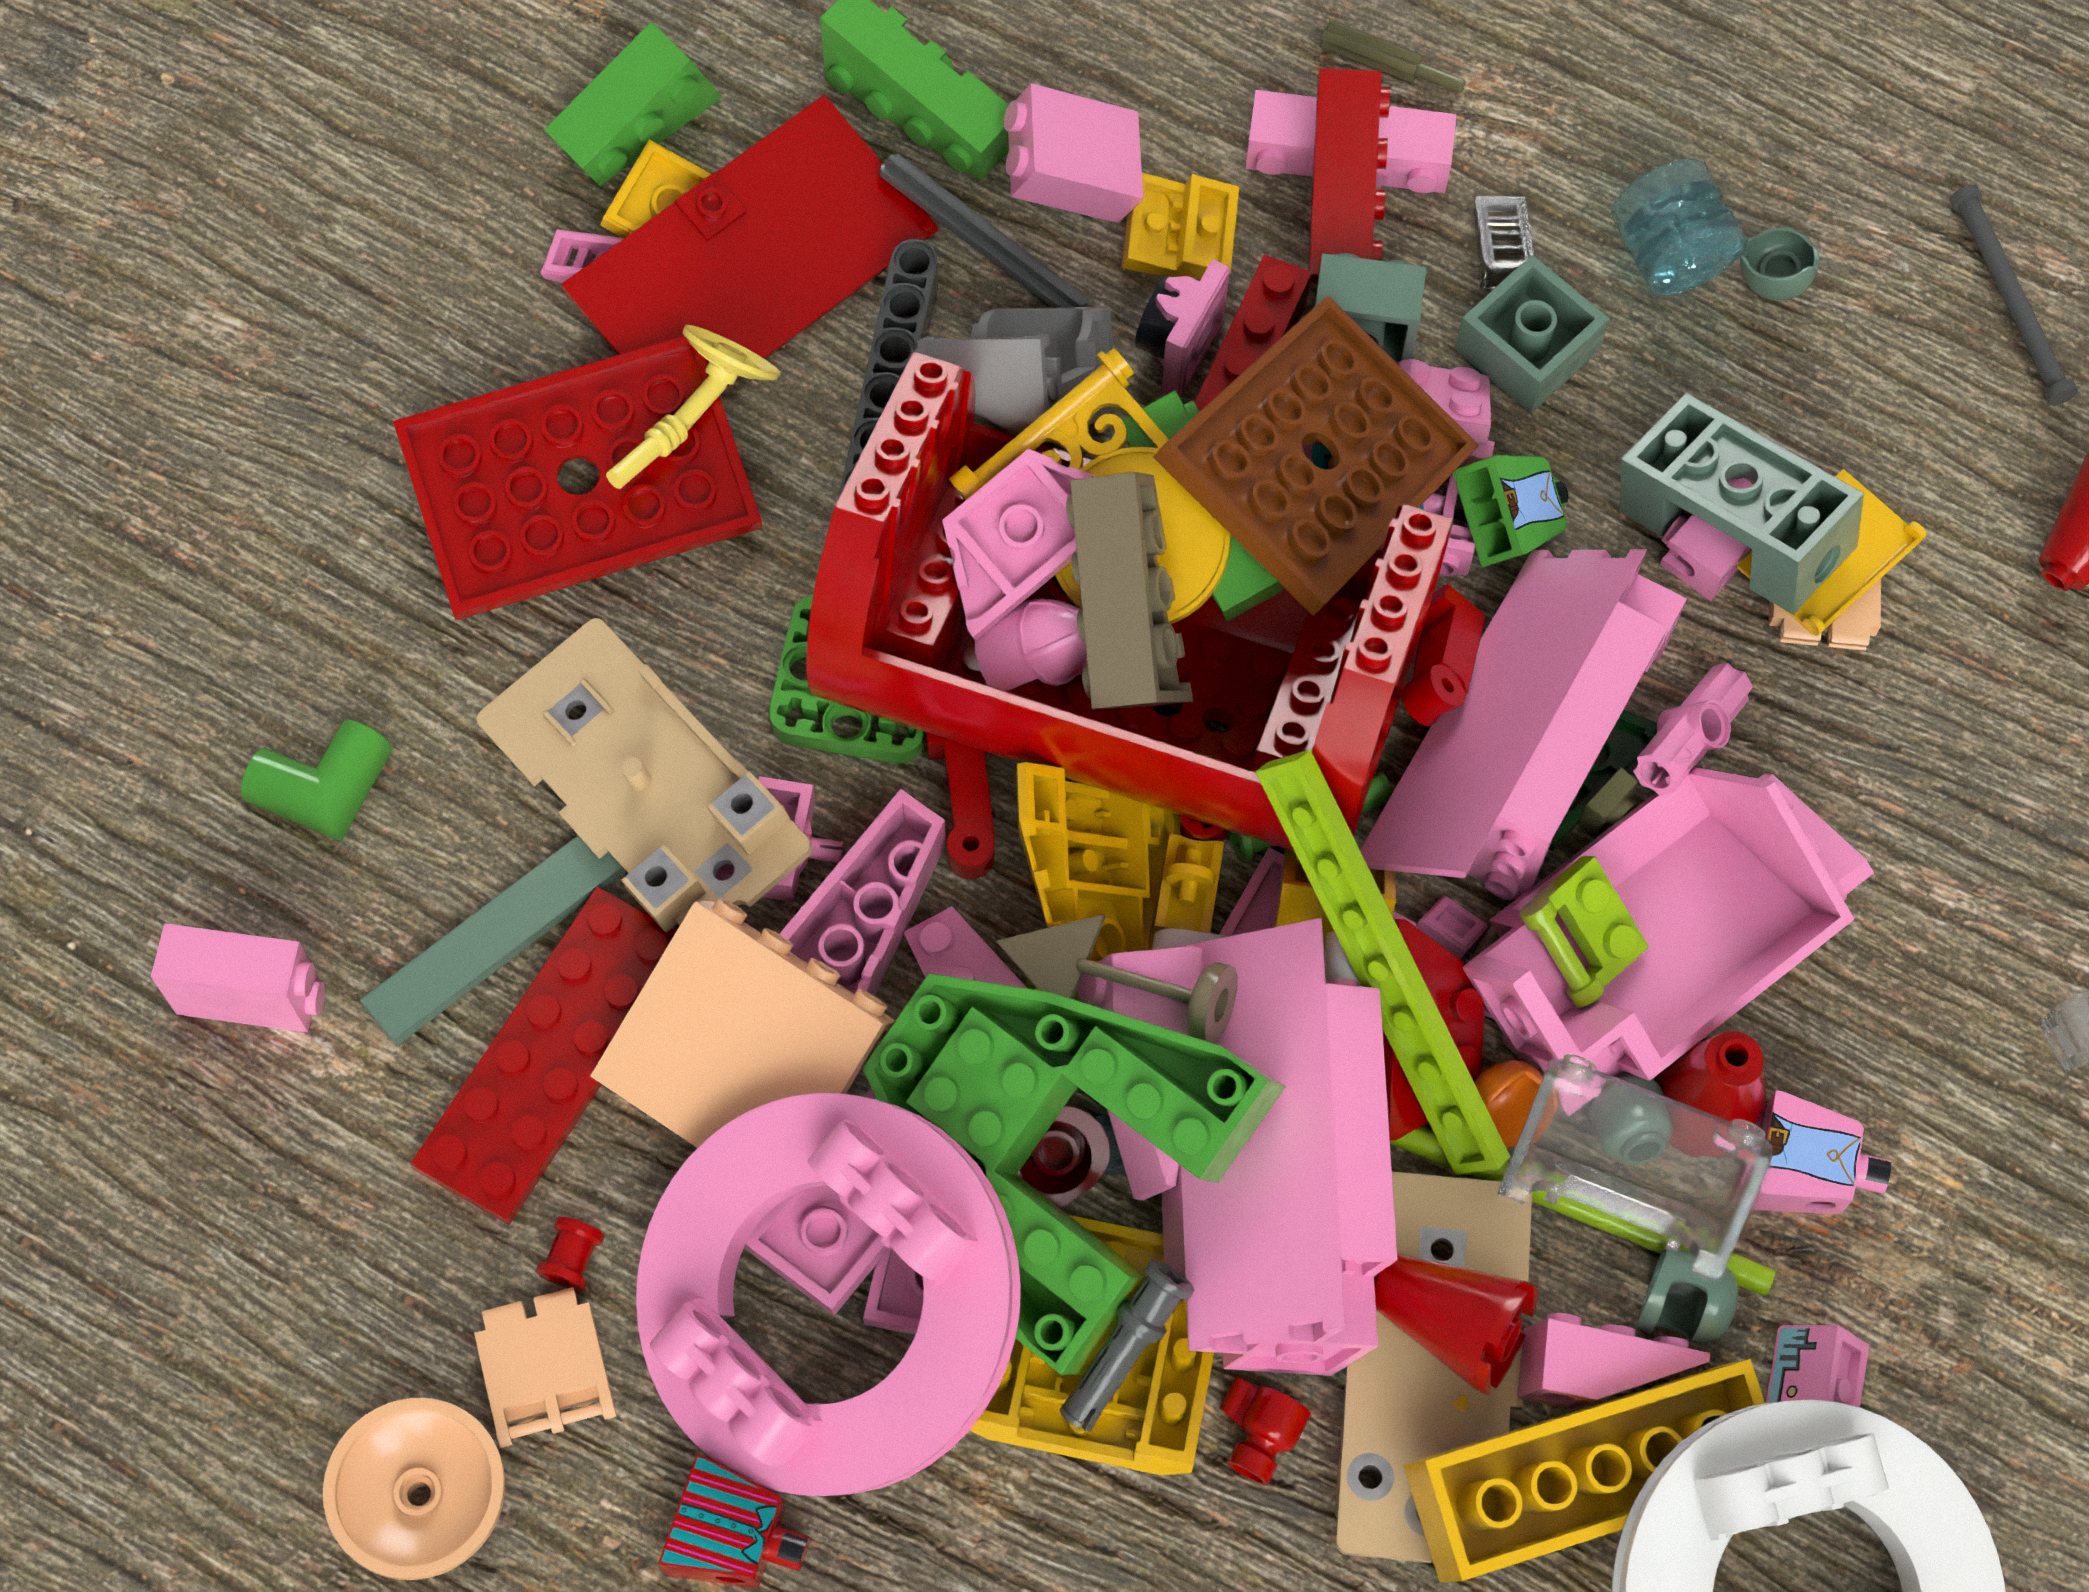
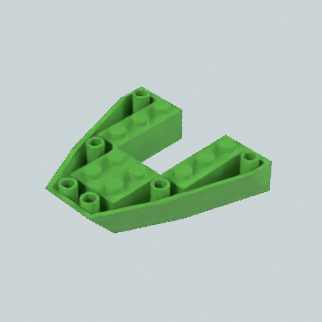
[862,973,1286,1375]

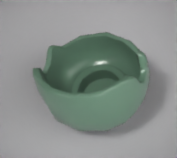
[1740,227,1820,300]

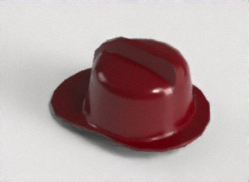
[1017,1106,1110,1209]

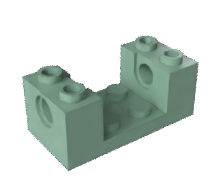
[1620,393,1864,615]

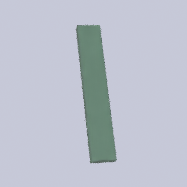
[360,836,626,1047]

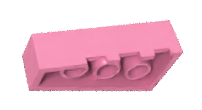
[780,789,946,996]

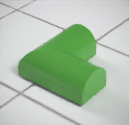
[241,720,393,842]

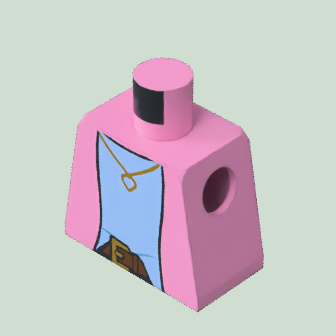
[1748,1090,1891,1215]

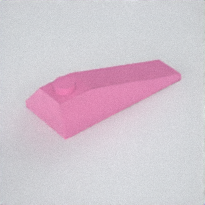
[1078,946,1203,1200]

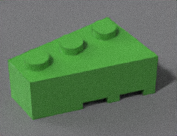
[544,21,722,186]

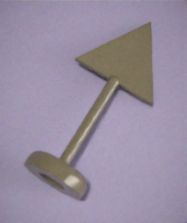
[996,914,1238,1043]

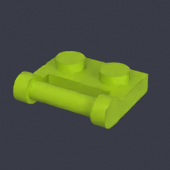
[1519,856,1649,1008]

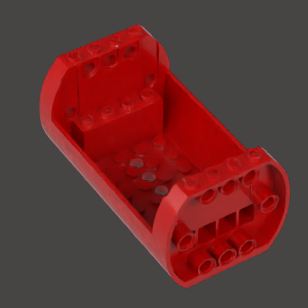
[806,352,1453,852]

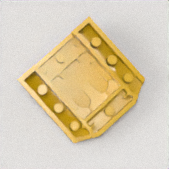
[970,1215,1214,1475]

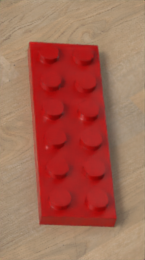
[410,887,676,1225]

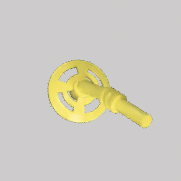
[606,325,781,489]

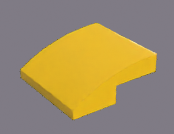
[1121,173,1239,279]

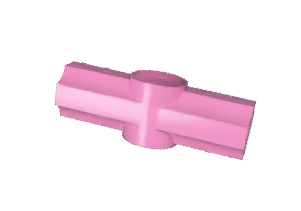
[1633,663,1753,795]

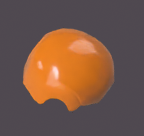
[1474,1059,1558,1147]

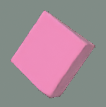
[1416,895,1489,961]

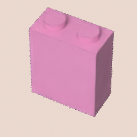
[1004,83,1143,224]
[151,923,325,1033]

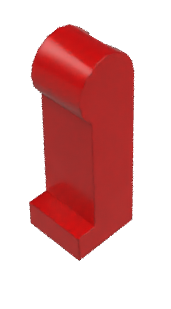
[1401,583,1486,726]
[926,733,995,879]

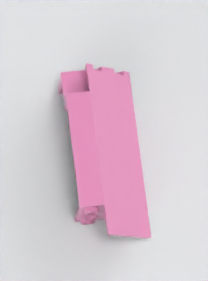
[1360,549,1687,900]
[1462,767,1874,1111]
[1162,918,1398,1376]

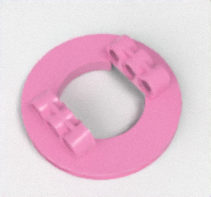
[636,1093,1021,1496]

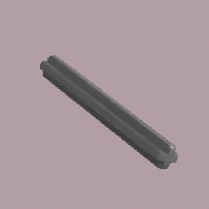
[879,154,1091,308]

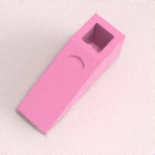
[1518,1313,1710,1409]

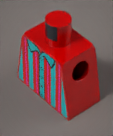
[658,1454,810,1588]

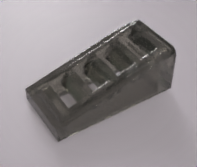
[1473,196,1534,289]

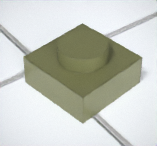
[1578,767,1638,839]

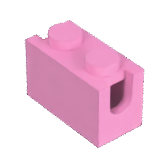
[1660,477,1754,602]

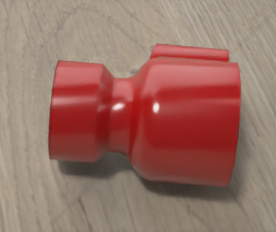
[1219,1377,1312,1486]

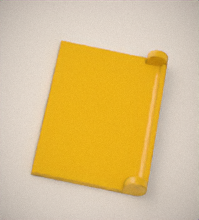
[1736,469,1927,636]

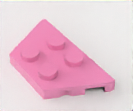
[942,449,1094,641]

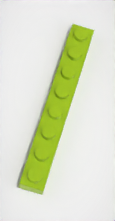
[1256,750,1510,1175]

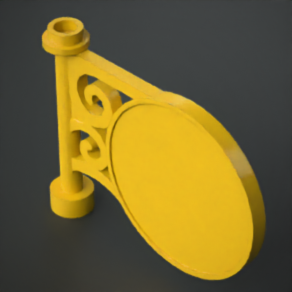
[949,348,1231,624]

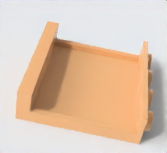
[591,898,895,1148]

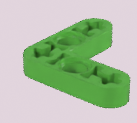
[769,594,924,763]

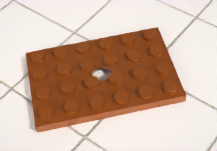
[1153,296,1479,616]

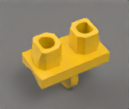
[1154,833,1224,933]

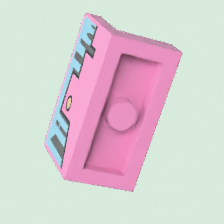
[1766,1325,1870,1407]

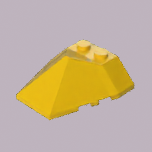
[1017,762,1180,995]

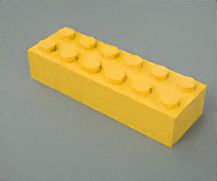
[1403,1359,1765,1582]

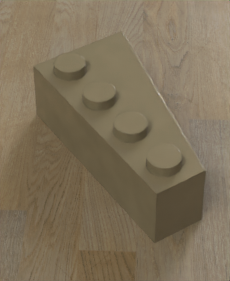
[1066,472,1194,709]

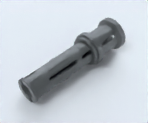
[1059,1260,1195,1431]

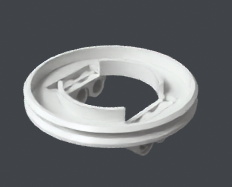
[1612,1400,2005,1592]

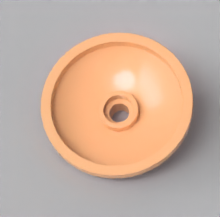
[323,1398,505,1580]

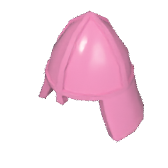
[975,598,1088,692]

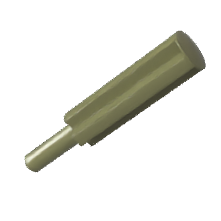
[1319,19,1466,93]

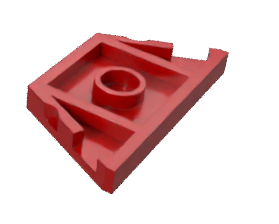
[1382,919,1484,1141]

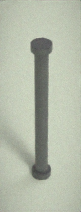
[1949,185,2078,406]

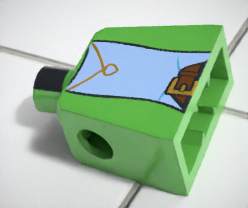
[1453,455,1569,568]

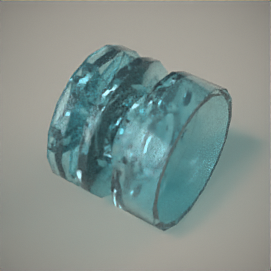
[1610,159,1747,295]

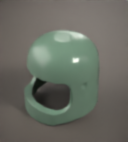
[1634,1245,1739,1343]

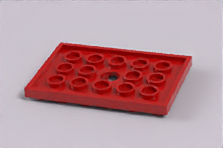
[393,336,762,621]

